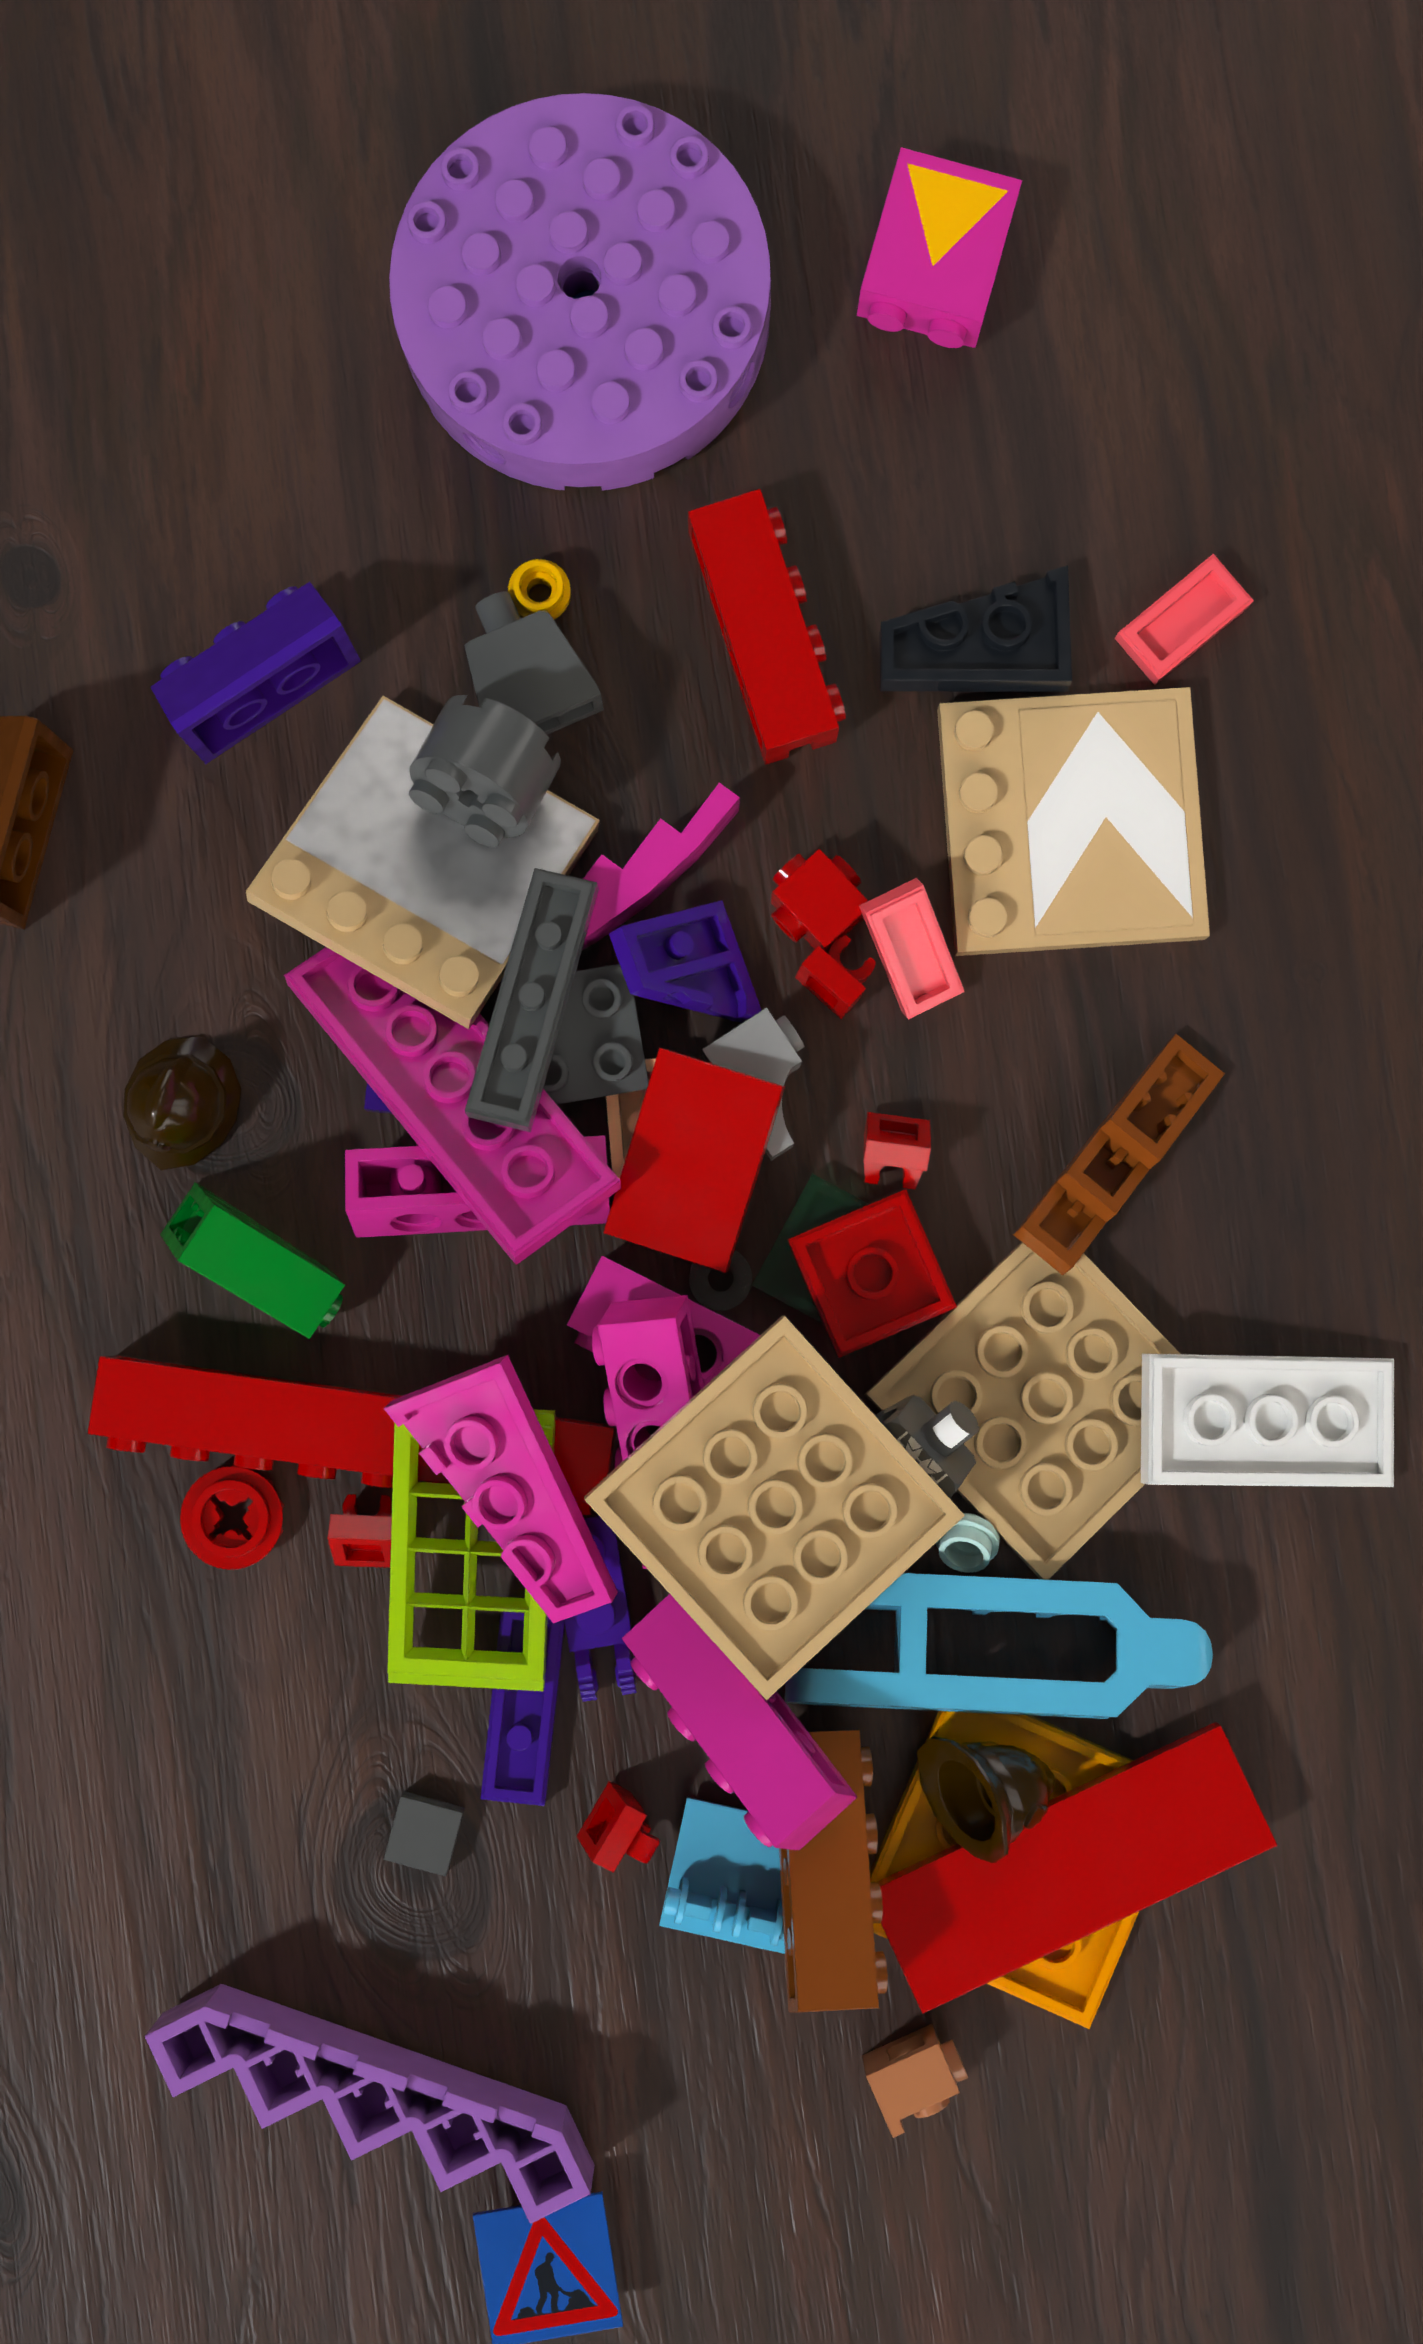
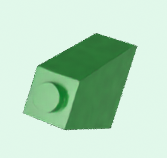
[160,1182,345,1339]

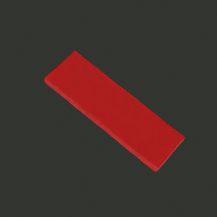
[877,1722,1278,2014]

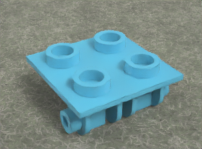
[659,1797,785,1954]

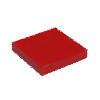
[787,1189,957,1358]

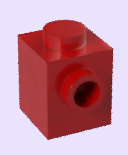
[771,849,868,953]

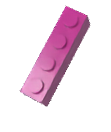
[622,1594,858,1850]

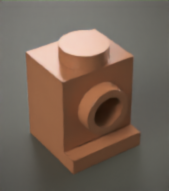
[862,2024,969,2138]

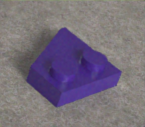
[609,900,762,1023]

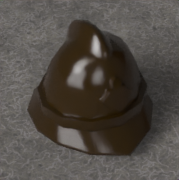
[123,1036,241,1170]
[917,1736,1055,1863]

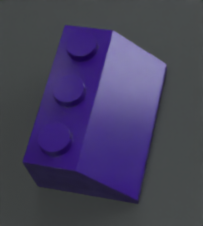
[150,582,361,764]

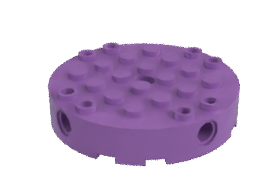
[389,93,771,491]

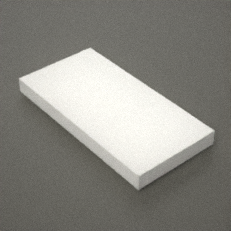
[1141,1354,1394,1487]

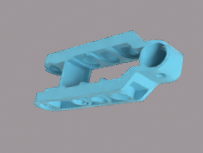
[785,1573,1213,1719]

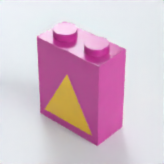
[857,147,1022,348]

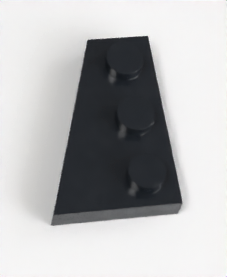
[879,565,1072,692]

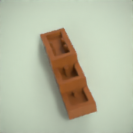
[1013,1034,1225,1275]

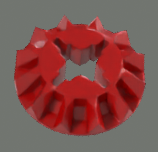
[180,1466,284,1570]

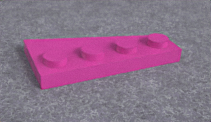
[384,1355,618,1623]

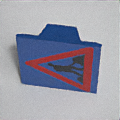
[473,2191,623,2344]

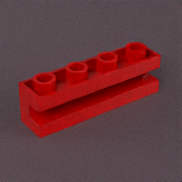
[688,489,846,765]

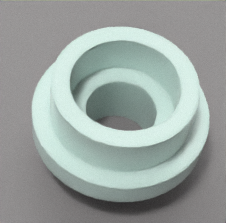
[936,1513,1000,1573]

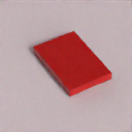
[603,1048,785,1273]

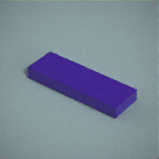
[481,1611,565,1806]

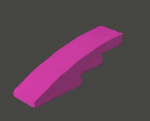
[582,783,740,950]

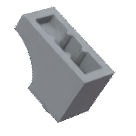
[702,1008,805,1161]

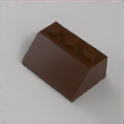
[0,716,74,930]

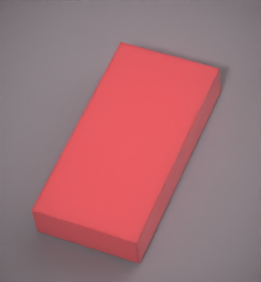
[1115,554,1254,685]
[859,878,965,1019]

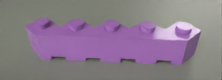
[145,1984,595,2224]

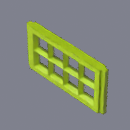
[387,1409,555,1691]

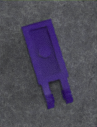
[564,1515,637,1702]

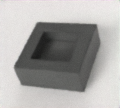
[383,1791,465,1877]

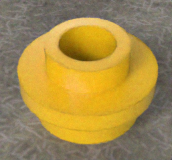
[508,559,571,620]

